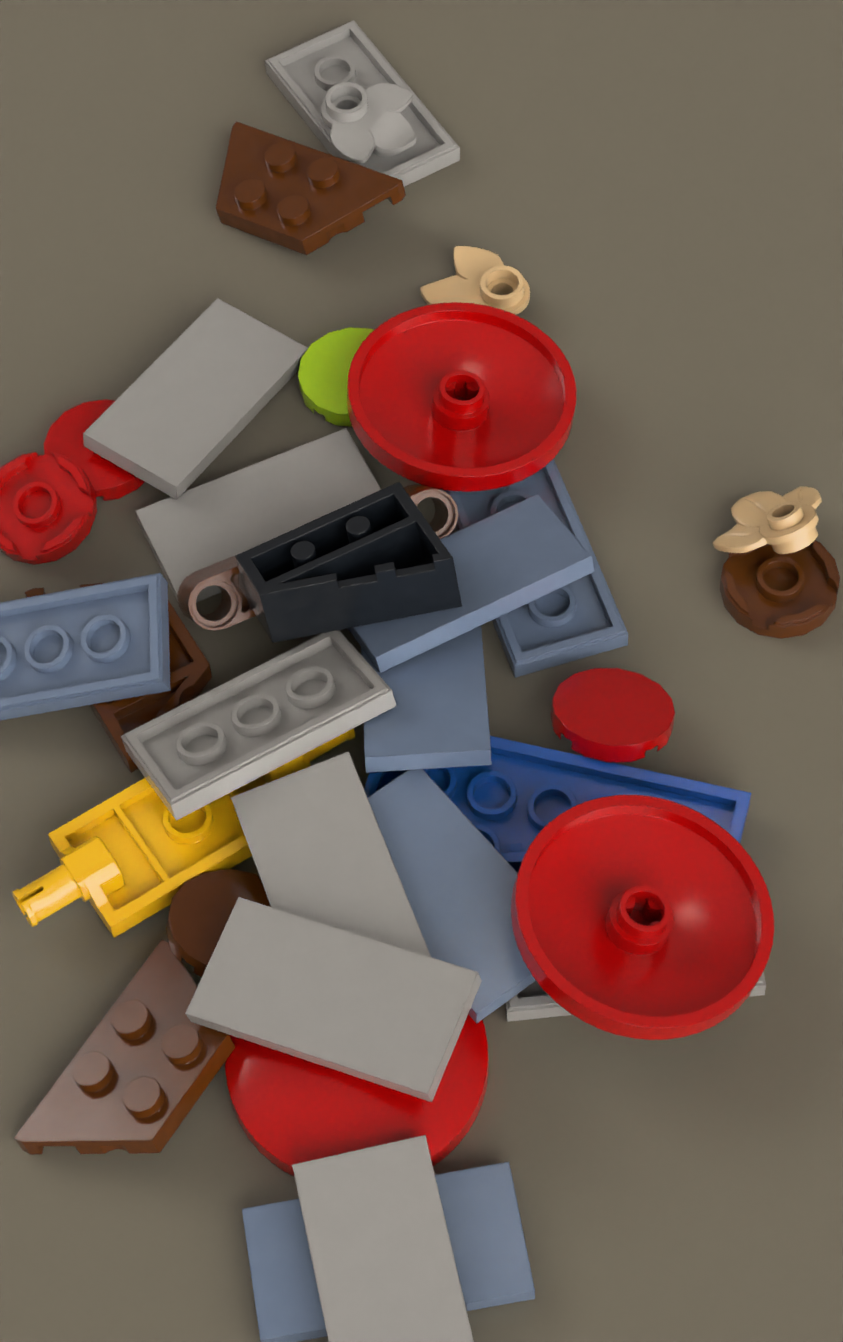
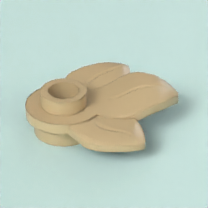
[420,246,530,315]
[713,486,822,554]

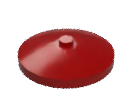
[347,302,576,492]
[511,795,774,1040]
[225,1015,489,1176]

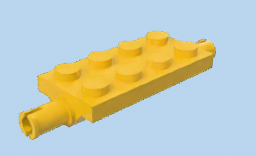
[12,728,355,938]

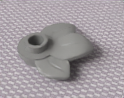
[321,82,416,164]

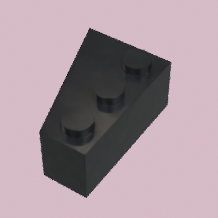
[235,482,462,643]

